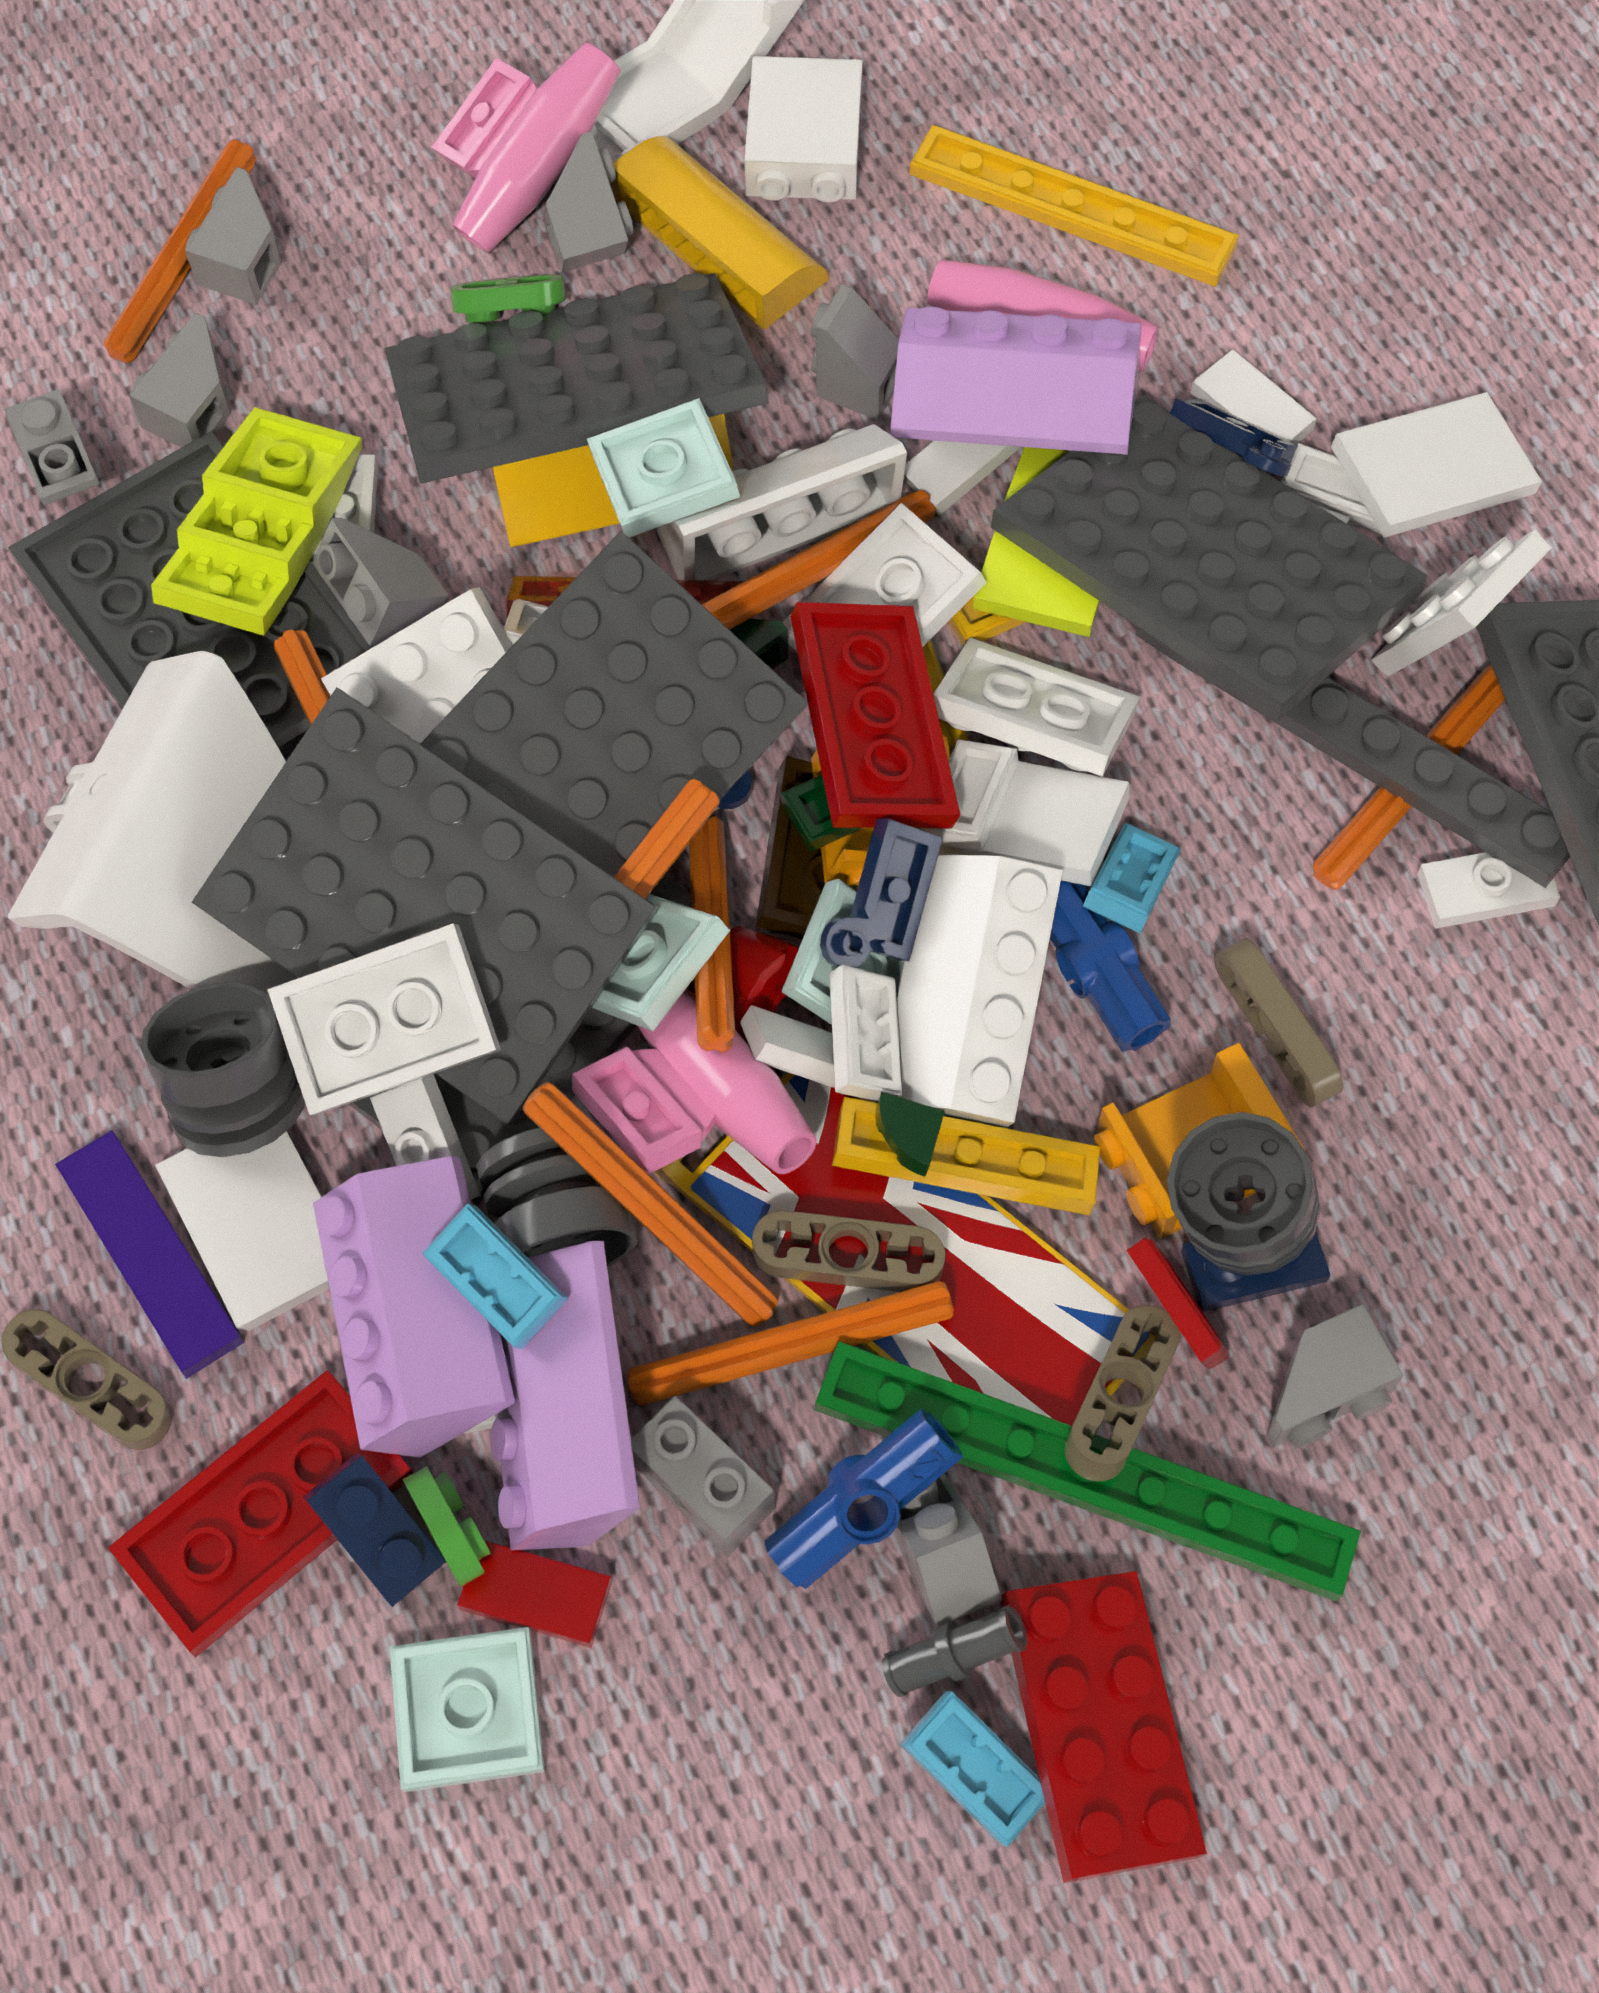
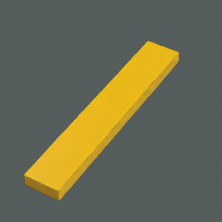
[909,124,1239,287]

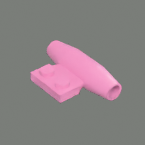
[431,42,621,254]
[927,259,1159,371]
[572,988,816,1174]

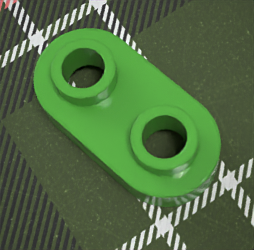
[450,274,566,323]
[403,1466,491,1587]

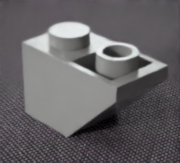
[543,131,633,273]
[185,167,281,305]
[811,284,899,421]
[129,313,230,448]
[4,389,100,505]
[312,518,449,646]
[1267,1304,1404,1448]
[893,1474,1002,1627]

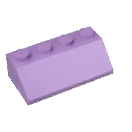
[891,307,1142,455]
[313,1156,515,1458]
[490,1241,640,1550]

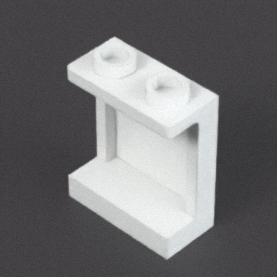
[744,56,862,202]

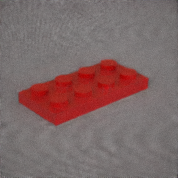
[790,602,961,829]
[108,1369,413,1658]
[1000,1571,1207,1884]

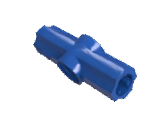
[1050,880,1171,1052]
[764,1409,963,1589]

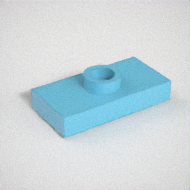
[1083,823,1181,933]
[422,1203,569,1349]
[899,1691,1045,1847]

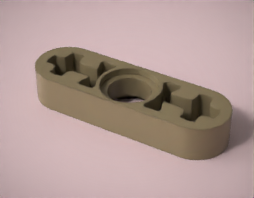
[1214,938,1343,1107]
[752,1210,945,1292]
[1065,1305,1181,1481]
[1,1310,172,1450]

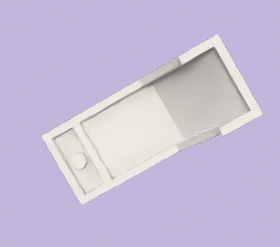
[592,0,804,186]

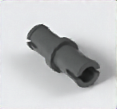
[882,1606,1028,1697]

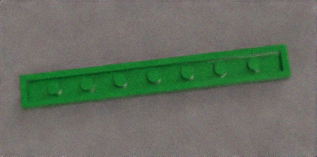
[814,1341,1361,1602]

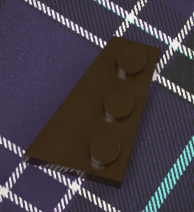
[755,755,825,939]

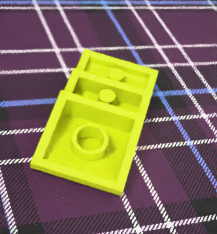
[151,407,362,636]
[973,447,1100,637]

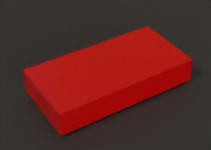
[1126,1237,1230,1370]
[457,1540,612,1648]

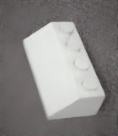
[657,424,907,590]
[875,855,1063,1128]

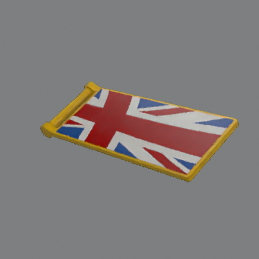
[654,1072,1156,1426]

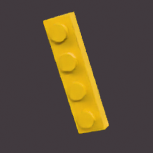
[832,1097,1100,1216]

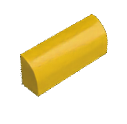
[611,136,829,330]
[491,414,734,548]

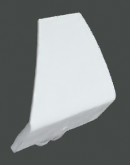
[8,651,298,995]

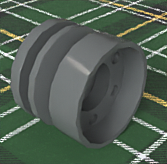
[141,982,304,1157]
[1167,1112,1321,1276]
[476,1124,638,1267]

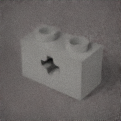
[631,1396,776,1558]

